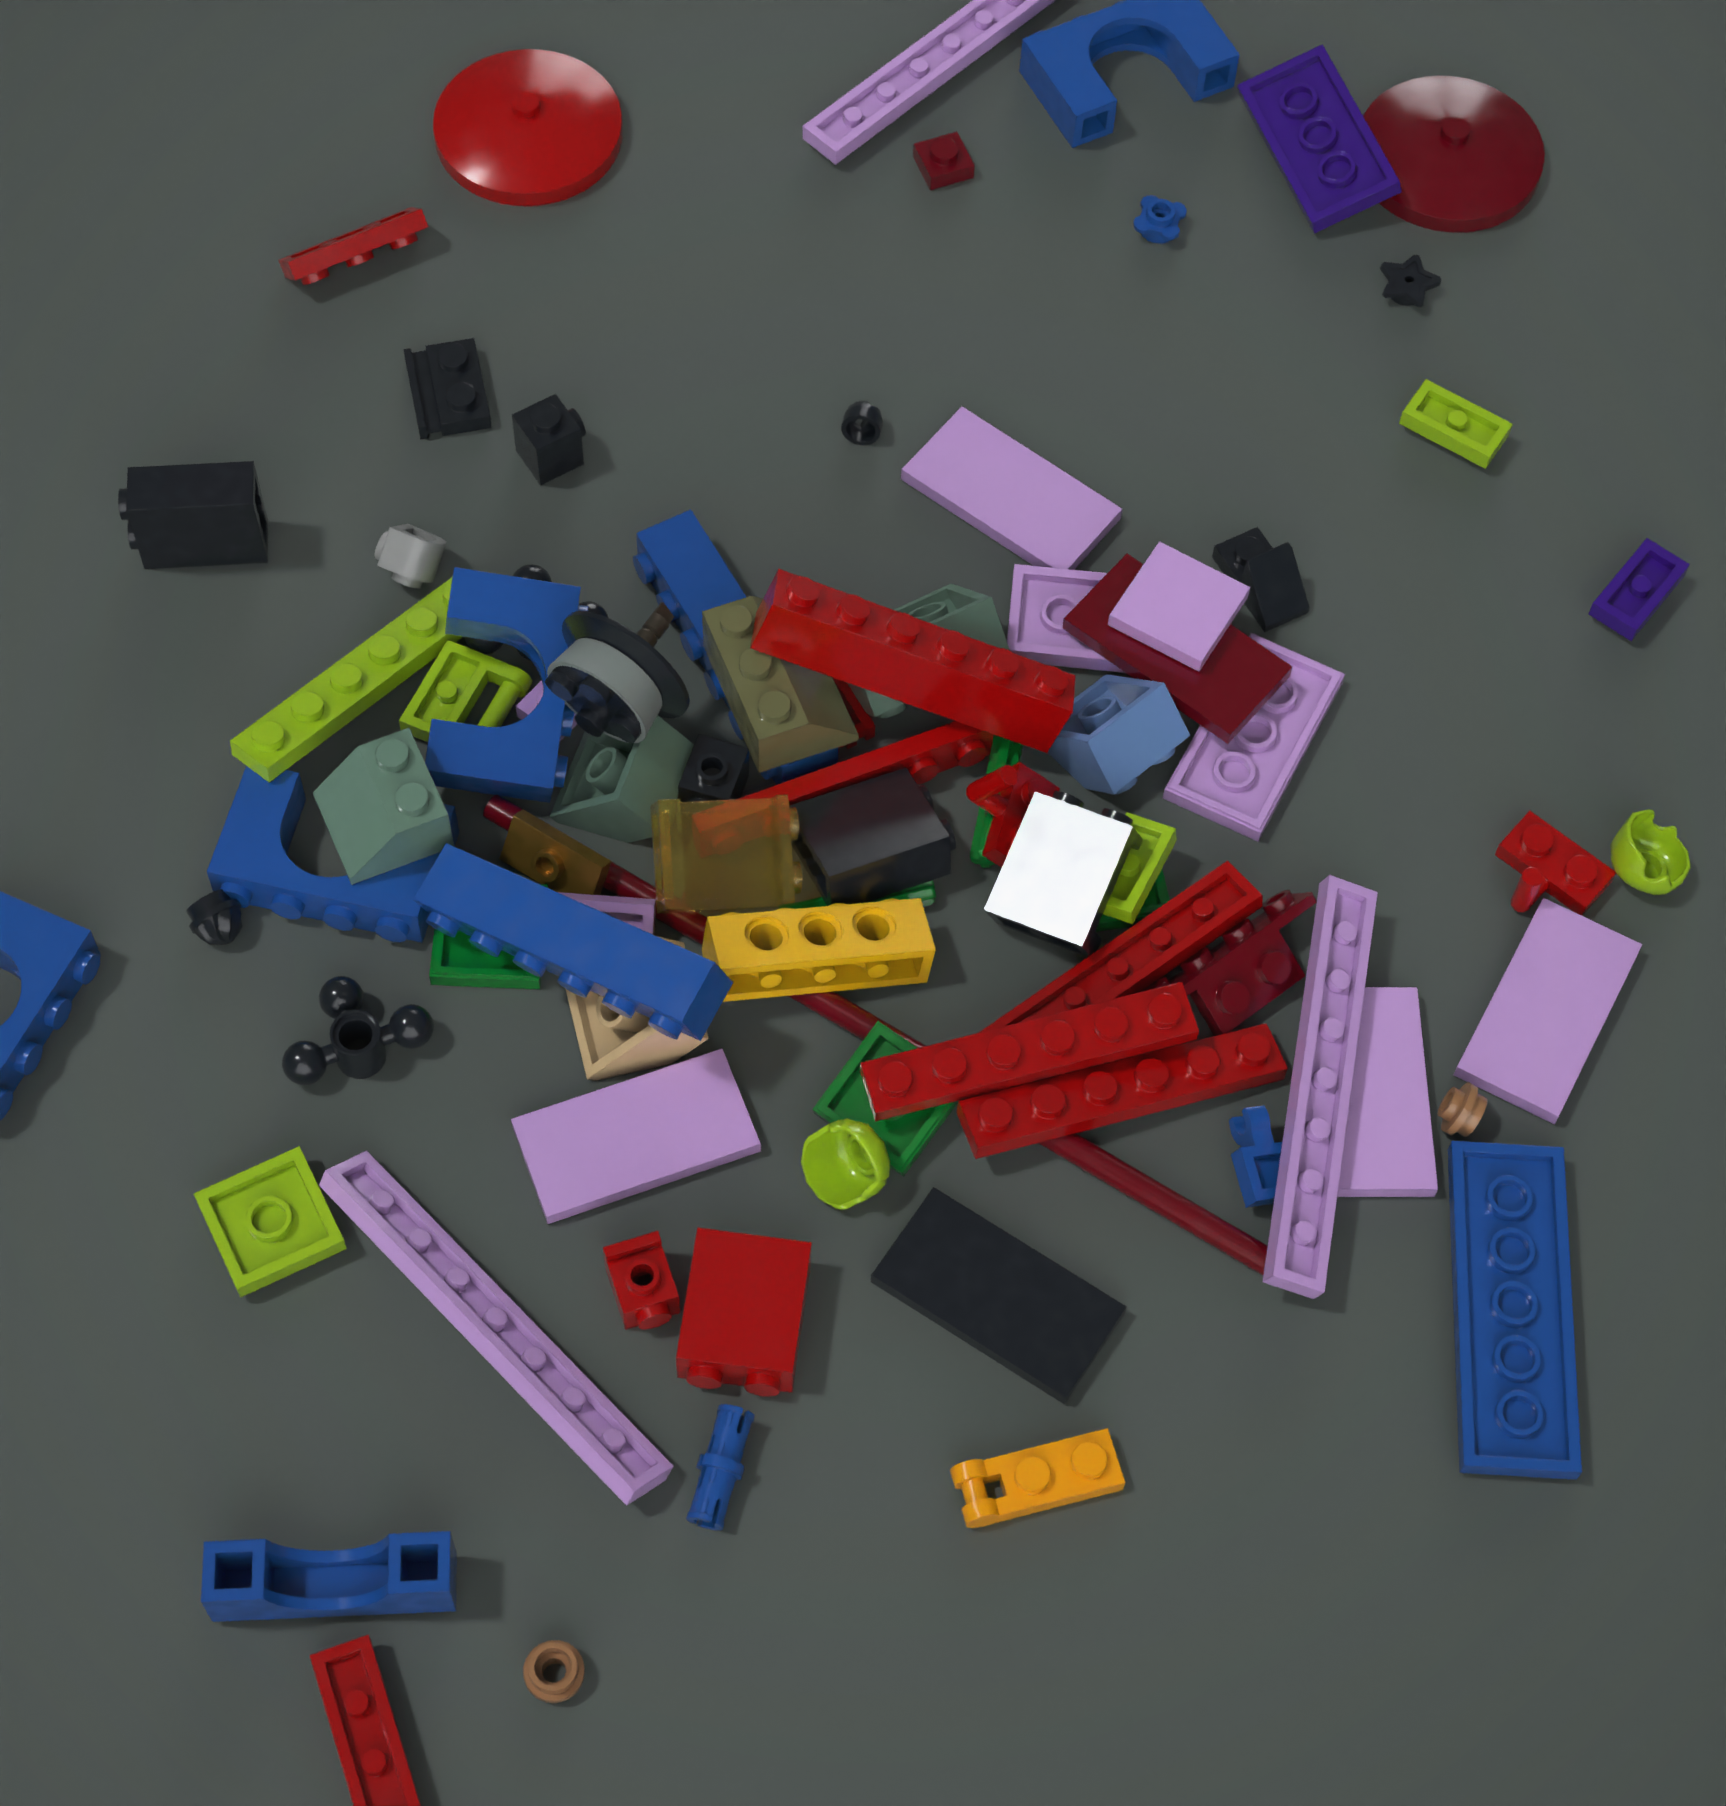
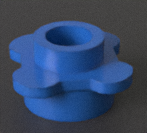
[1133,195,1187,244]

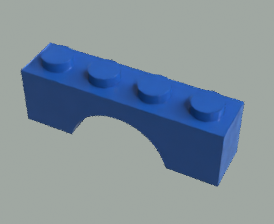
[201,1531,457,1622]

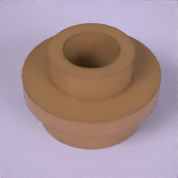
[1438,1082,1487,1137]
[523,1640,585,1703]

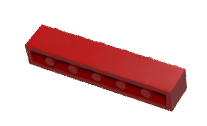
[750,569,1076,753]

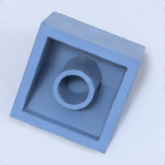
[1047,674,1190,795]

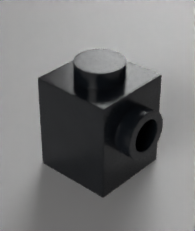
[512,394,586,486]
[678,734,749,819]

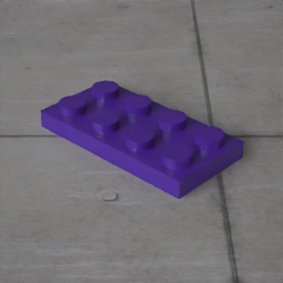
[1237,44,1402,234]

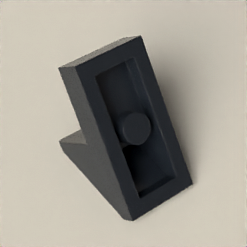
[1212,527,1309,632]

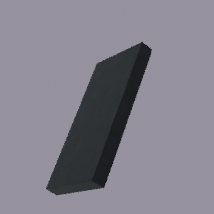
[871,1187,1127,1405]

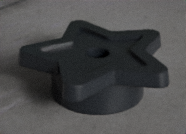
[1380,255,1441,307]

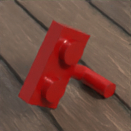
[966,762,1060,868]
[1495,810,1616,916]

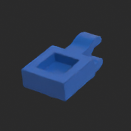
[1229,1105,1283,1208]

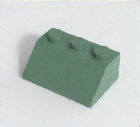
[846,583,1010,719]

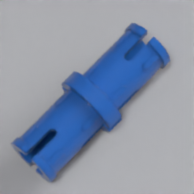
[686,1404,755,1530]

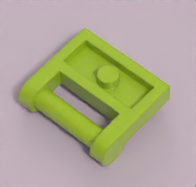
[399,639,532,742]

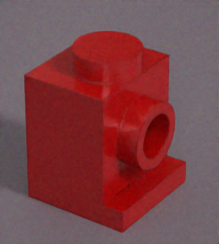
[603,1230,680,1330]

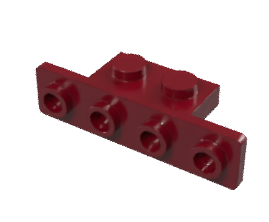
[1141,890,1317,1036]

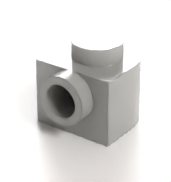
[375,524,446,588]

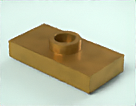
[499,809,612,895]

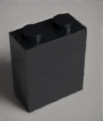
[118,461,268,569]
[788,767,956,906]

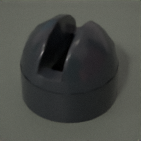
[841,401,883,445]

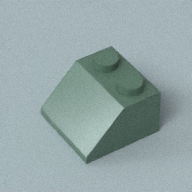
[550,715,694,843]
[313,728,454,885]

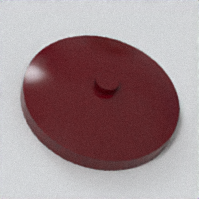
[1363,76,1545,233]

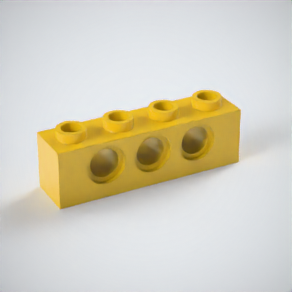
[701,898,936,1002]

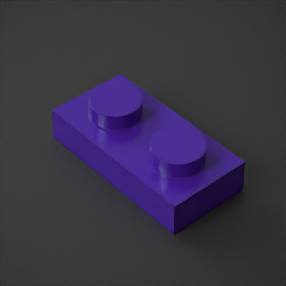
[1588,538,1690,641]

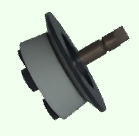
[545,602,690,743]

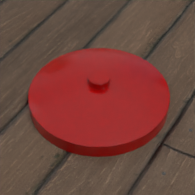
[433,49,623,206]

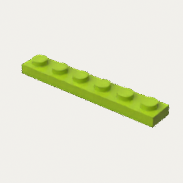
[230,577,463,783]

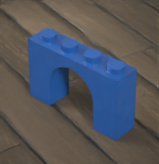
[1019,0,1240,148]
[425,567,588,803]
[207,766,459,943]
[0,891,101,1121]

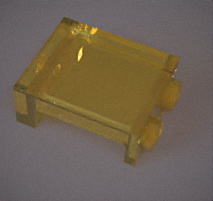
[650,795,802,914]

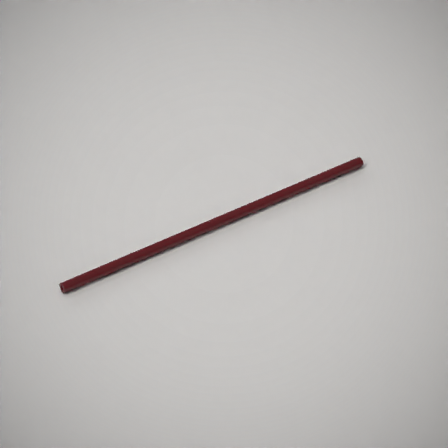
[483,794,1268,1276]

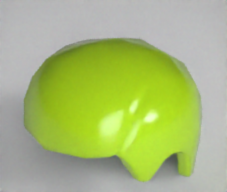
[1610,809,1691,895]
[801,1118,891,1210]

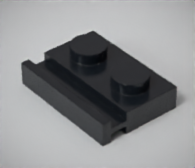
[403,338,492,440]

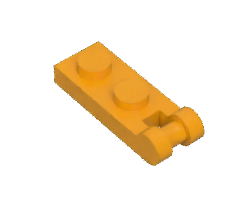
[950,1428,1125,1528]

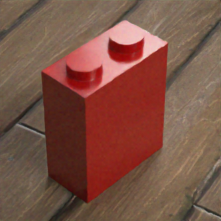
[676,1227,812,1397]

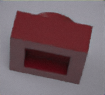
[913,131,975,190]

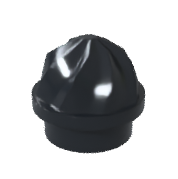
[186,889,243,945]

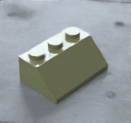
[702,596,859,773]

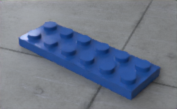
[1448,1141,1582,1480]

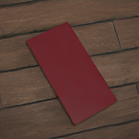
[1062,553,1292,744]

